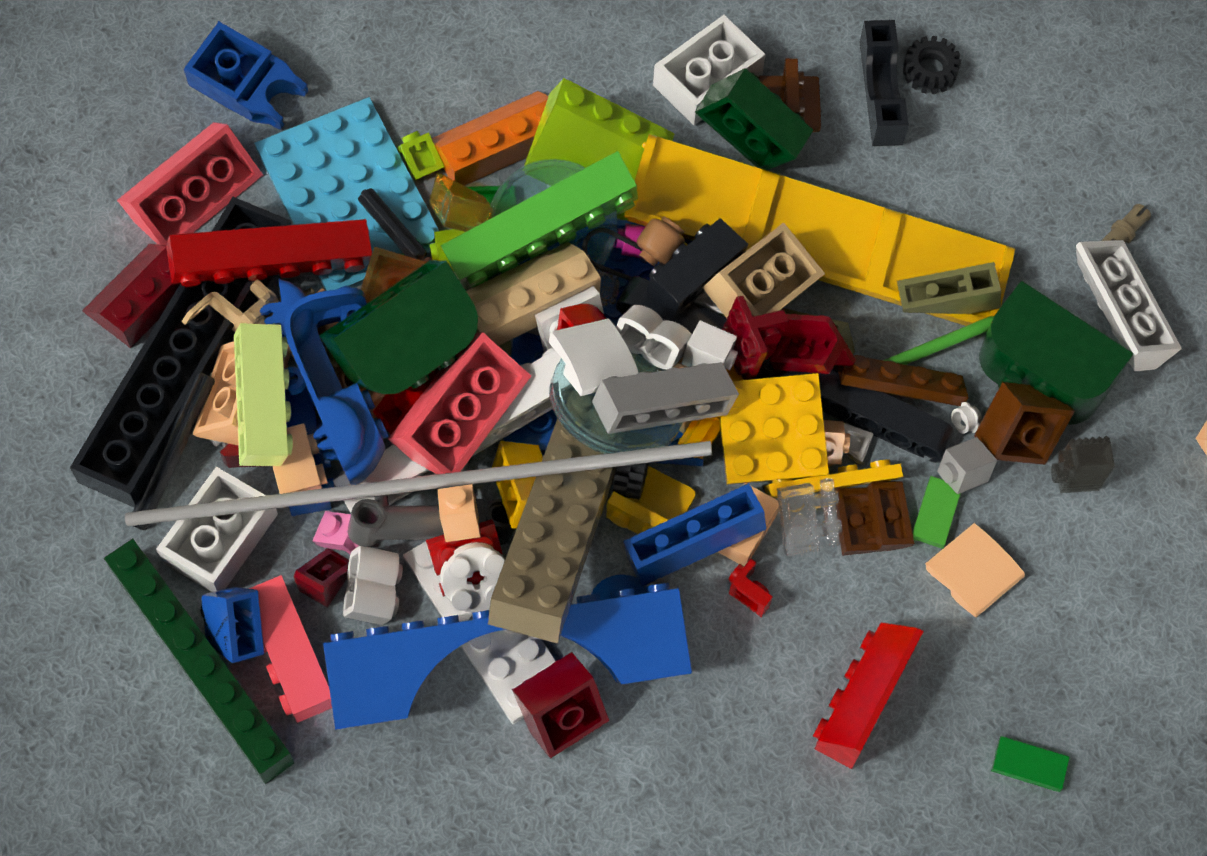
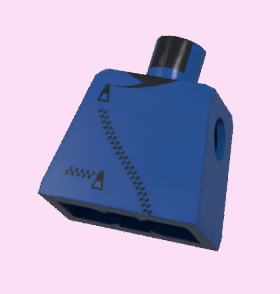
[200,587,264,663]

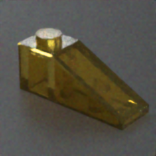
[429,173,492,232]

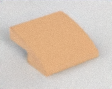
[925,523,1025,617]

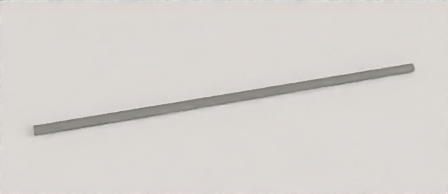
[125,441,712,526]

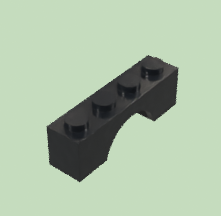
[859,20,909,146]

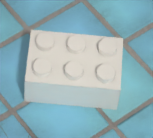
[653,15,766,125]
[156,467,278,592]

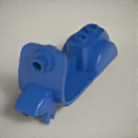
[260,279,389,485]

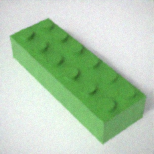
[441,151,638,291]

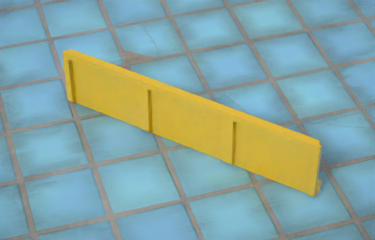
[624,134,1015,326]

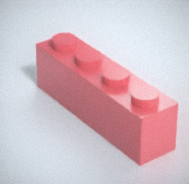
[249,575,332,723]

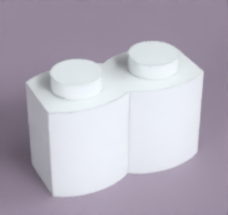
[616,305,692,370]
[343,546,403,625]

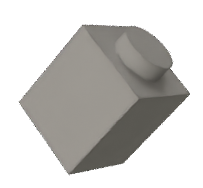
[937,437,997,494]

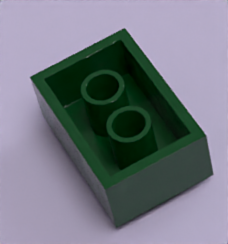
[695,68,813,171]

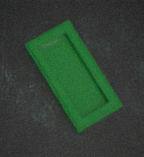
[991,736,1069,792]

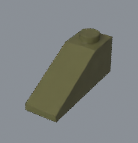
[897,262,1001,314]

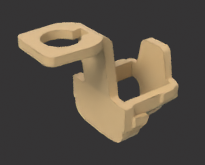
[182,280,279,332]

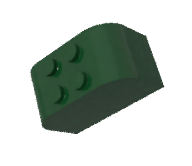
[320,260,478,394]
[979,281,1134,425]

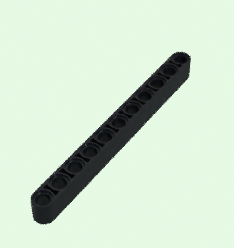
[616,276,954,463]

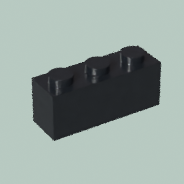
[647,218,748,318]

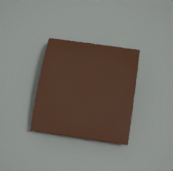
[831,481,915,556]

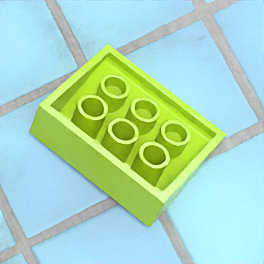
[522,78,675,220]

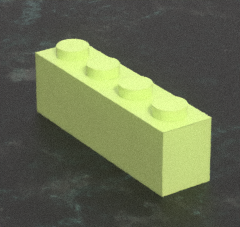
[234,323,293,466]

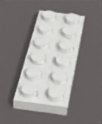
[403,541,555,725]

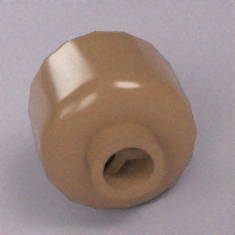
[637,216,685,267]

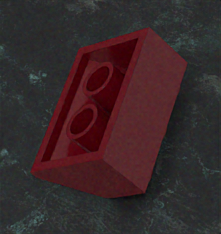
[82,244,180,348]

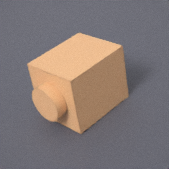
[437,484,480,542]

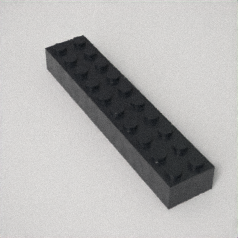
[70,197,291,507]

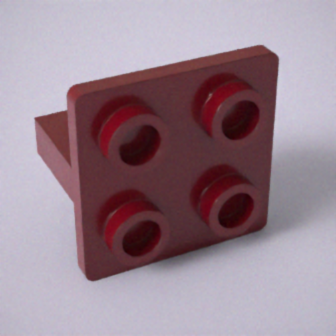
[722,295,789,380]
[769,314,856,374]

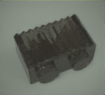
[1051,436,1115,493]

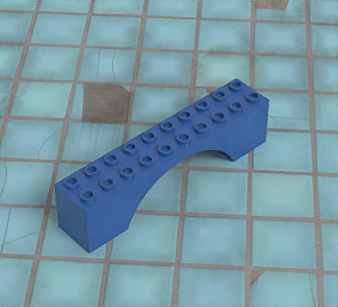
[323,583,692,730]

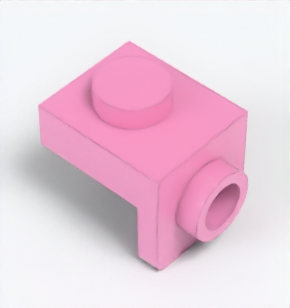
[312,511,368,554]

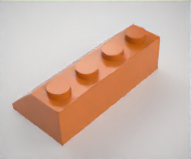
[432,91,548,187]

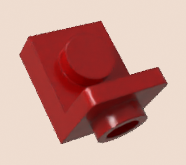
[728,558,773,618]

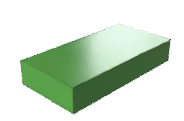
[912,476,960,549]

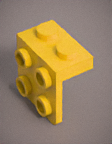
[606,466,695,534]

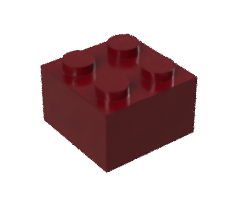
[512,652,609,759]

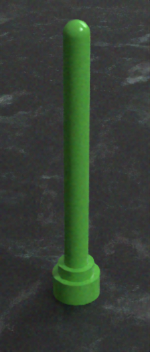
[883,316,994,365]

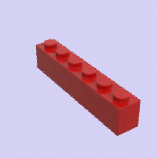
[166,219,373,287]

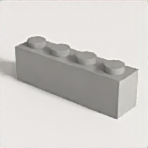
[592,362,739,434]

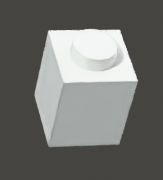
[682,321,738,370]

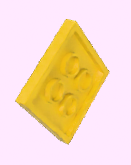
[719,373,829,485]

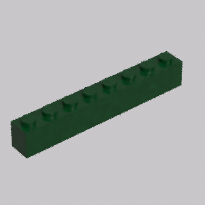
[104,538,294,784]

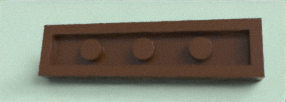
[837,355,969,407]

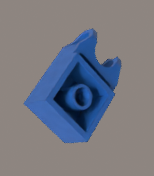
[184,21,308,130]

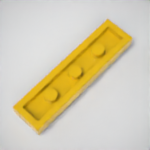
[764,459,903,499]

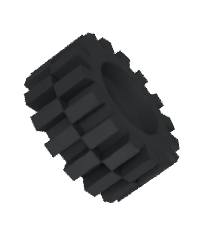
[903,36,961,94]
[613,435,653,500]

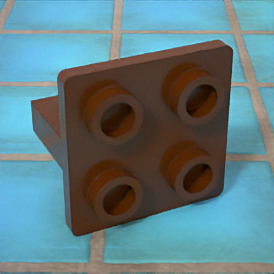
[758,58,821,132]

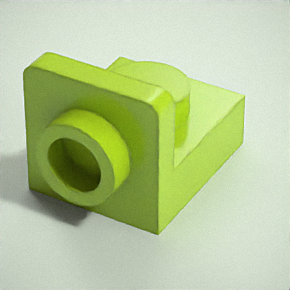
[397,131,444,180]

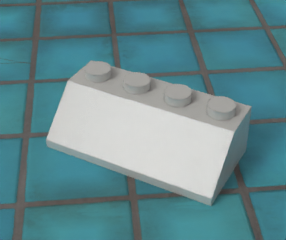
[1076,240,1182,371]

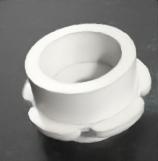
[951,402,982,434]

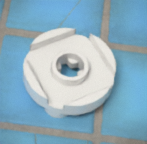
[440,542,505,613]

